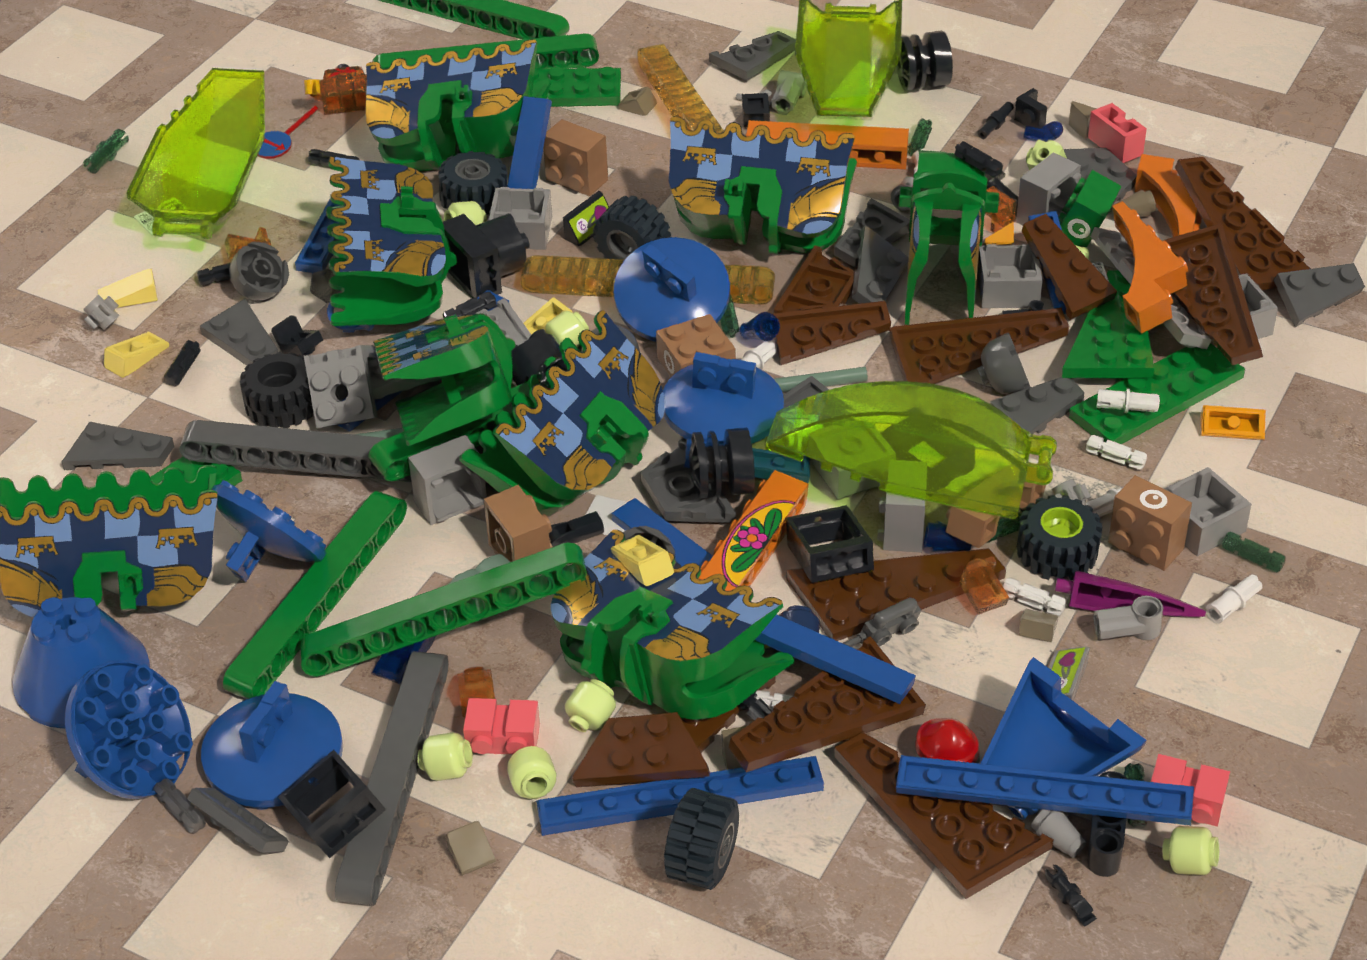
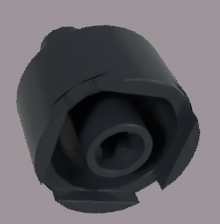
[476,213,530,277]
[511,329,562,387]

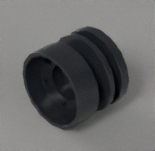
[895,30,953,91]
[689,427,755,499]

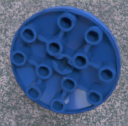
[614,237,730,342]
[663,352,784,444]
[211,480,327,582]
[65,660,193,799]
[201,681,343,810]

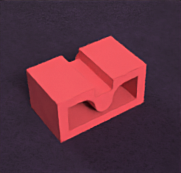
[1088,103,1147,163]
[463,698,540,755]
[1151,754,1230,827]

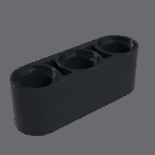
[1087,771,1127,877]

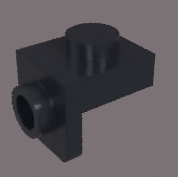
[1014,88,1047,133]
[742,93,770,127]
[271,315,323,356]

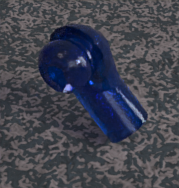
[1024,121,1063,142]

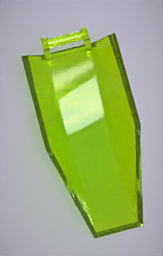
[795,0,902,120]
[127,68,265,240]
[765,381,1057,519]

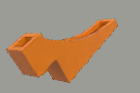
[1134,154,1202,237]
[1112,201,1188,334]

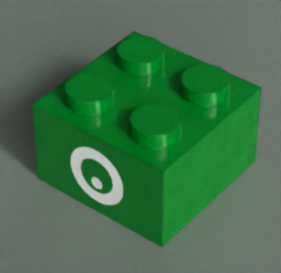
[1058,170,1122,247]

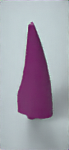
[1055,571,1206,617]

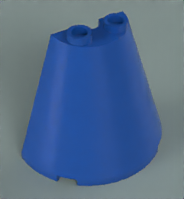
[980,657,1146,820]

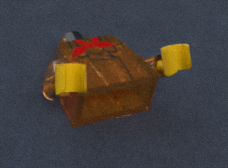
[304,64,367,115]

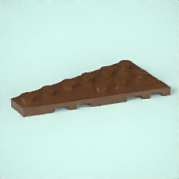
[1175,157,1311,290]
[1161,223,1263,365]
[889,308,1069,393]
[786,548,1006,641]
[729,636,926,772]
[834,732,1054,899]

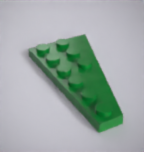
[1062,270,1154,378]

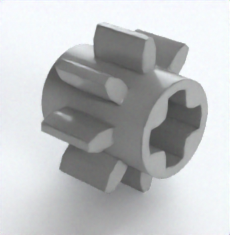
[83,295,120,330]
[1052,479,1091,505]

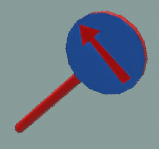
[252,106,318,159]

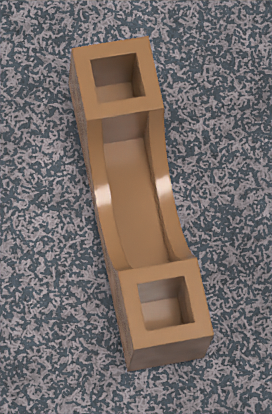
[946,456,1049,548]

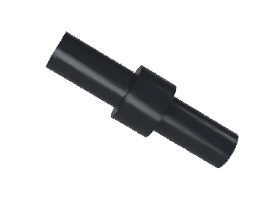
[978,102,1014,139]

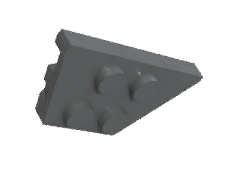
[1064,148,1137,213]
[640,438,736,523]

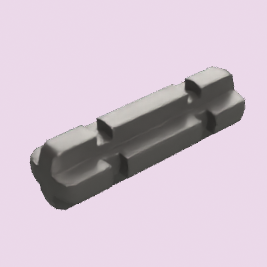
[154,779,206,833]

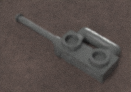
[843,598,921,647]

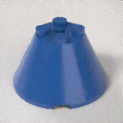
[12,597,150,729]

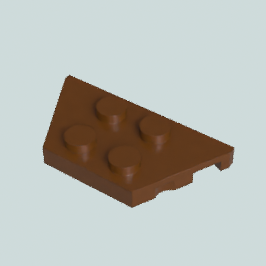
[773,246,855,313]
[573,712,710,788]

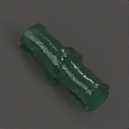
[83,129,129,174]

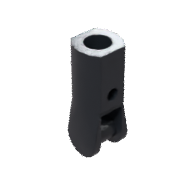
[549,511,604,547]

